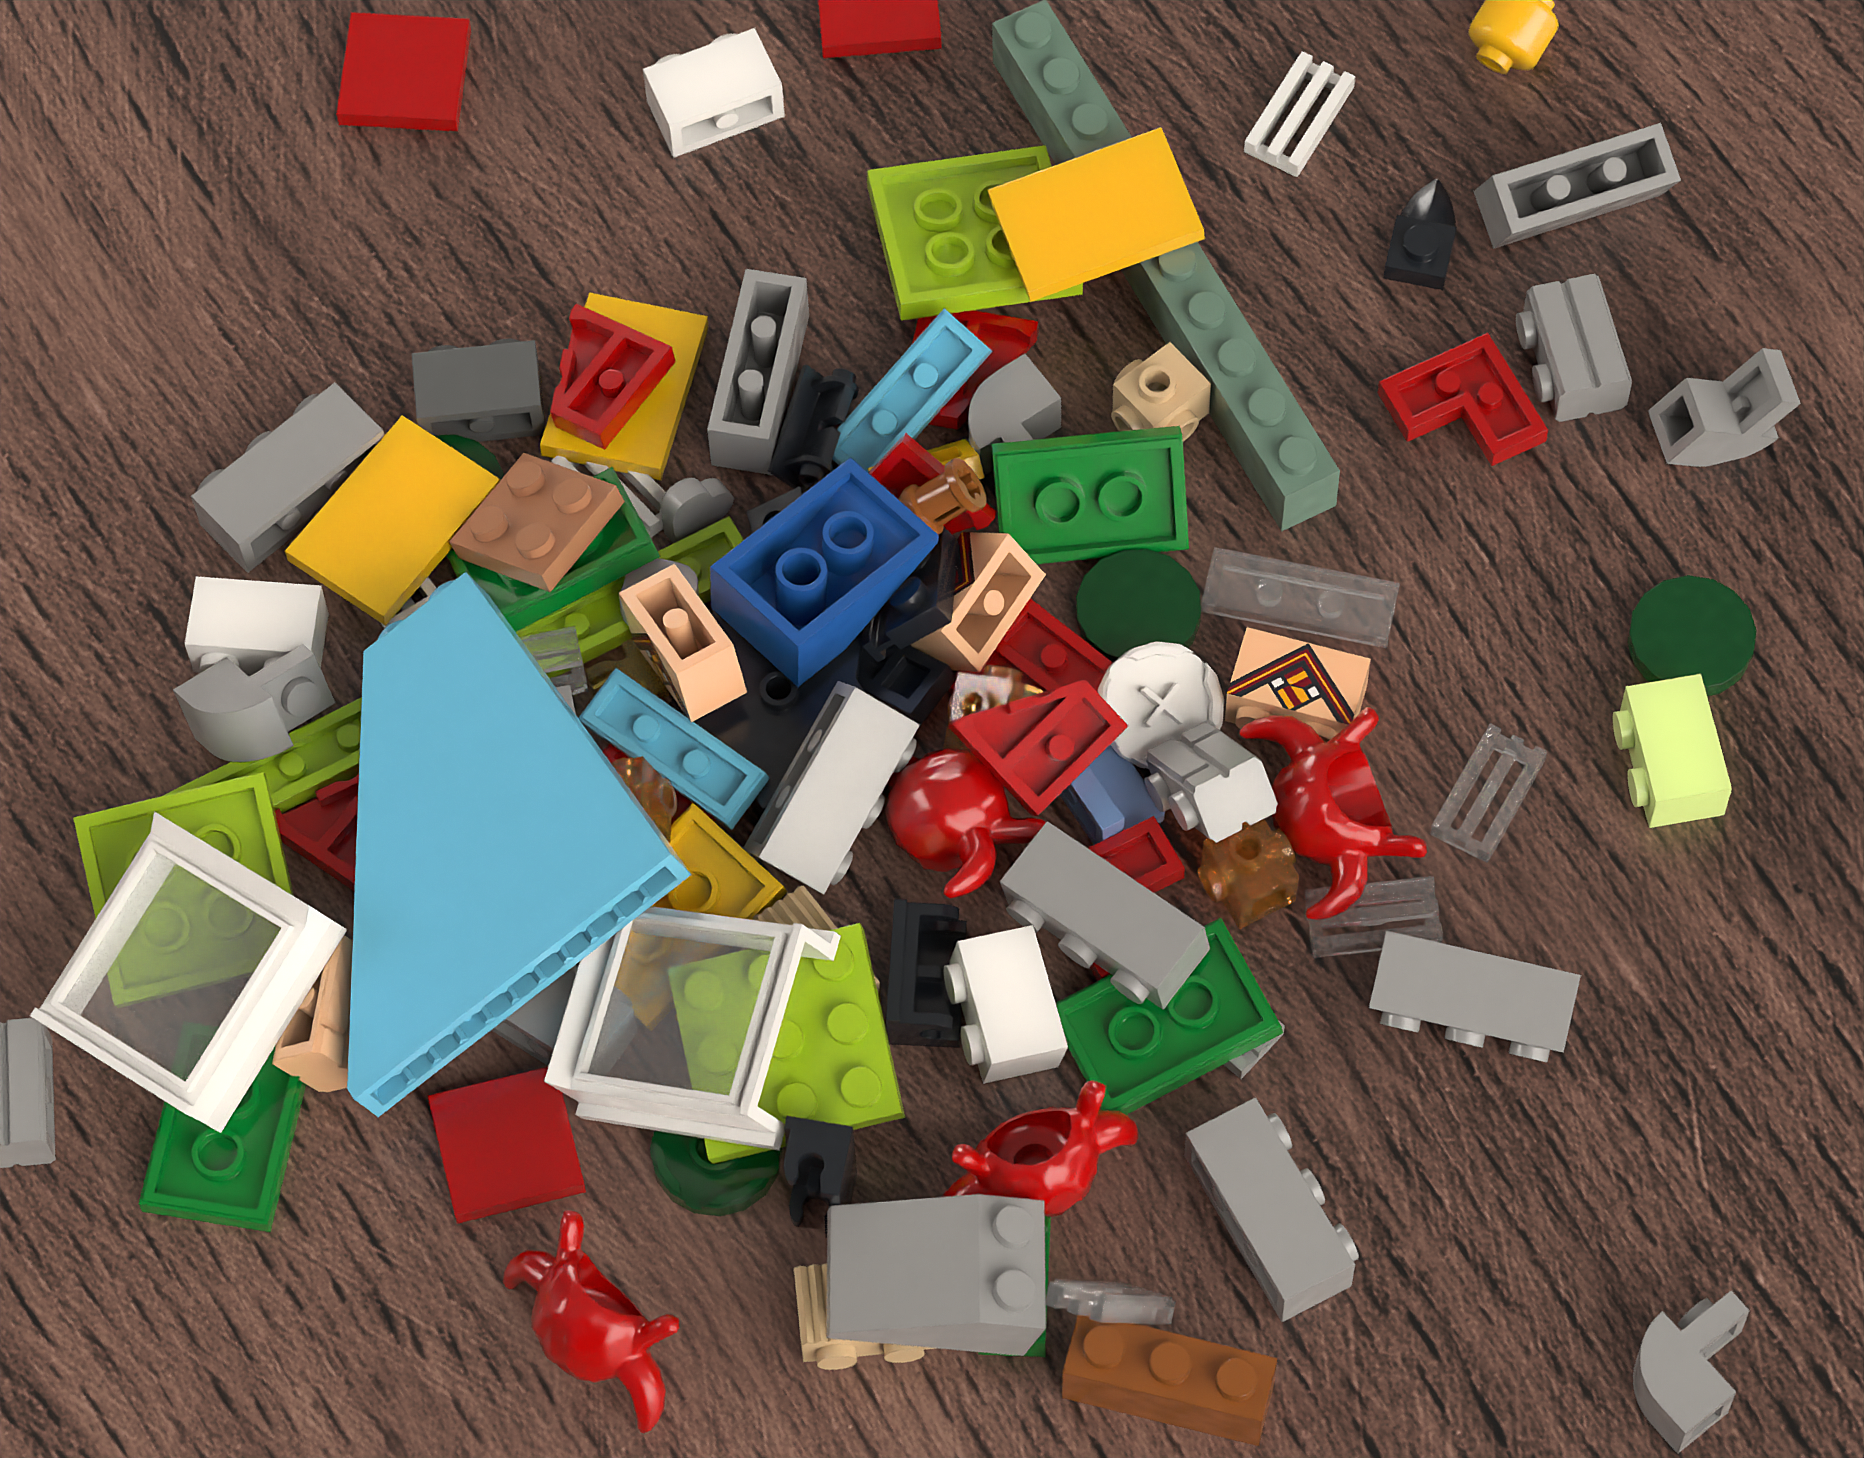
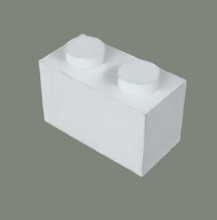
[643,28,785,158]
[185,576,329,676]
[944,925,1068,1084]

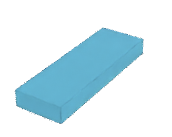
[832,308,992,472]
[578,668,770,830]

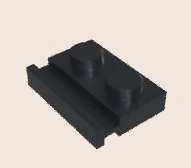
[862,526,959,662]

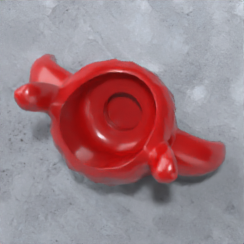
[1239,707,1427,920]
[885,742,1046,899]
[942,1081,1139,1217]
[503,1210,679,1433]

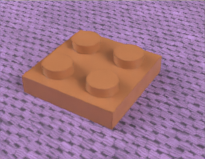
[450,453,624,592]

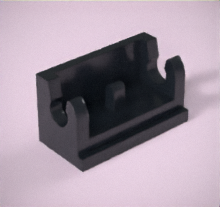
[886,899,967,1048]
[784,1116,857,1238]

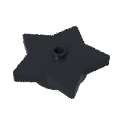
[668,610,866,816]

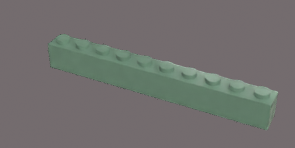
[992,0,1340,532]

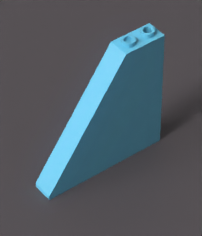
[347,572,692,1117]

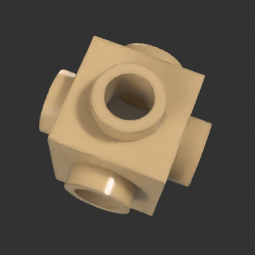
[1111,342,1211,441]

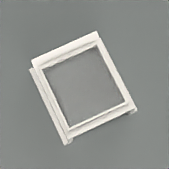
[30,811,347,1133]
[544,906,841,1150]

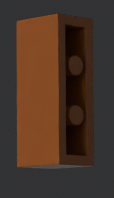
[1062,1310,1278,1446]

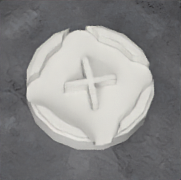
[1098,642,1224,769]

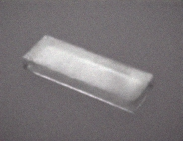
[1201,547,1400,648]

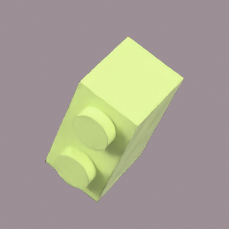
[1613,674,1732,828]

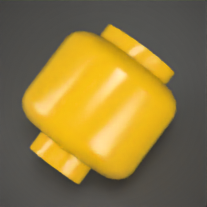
[1469,0,1559,74]

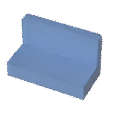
[1060,745,1165,845]

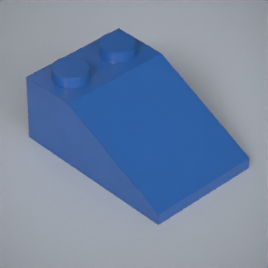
[710,457,939,687]

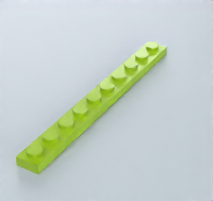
[163,516,744,813]

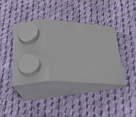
[826,1194,1046,1356]

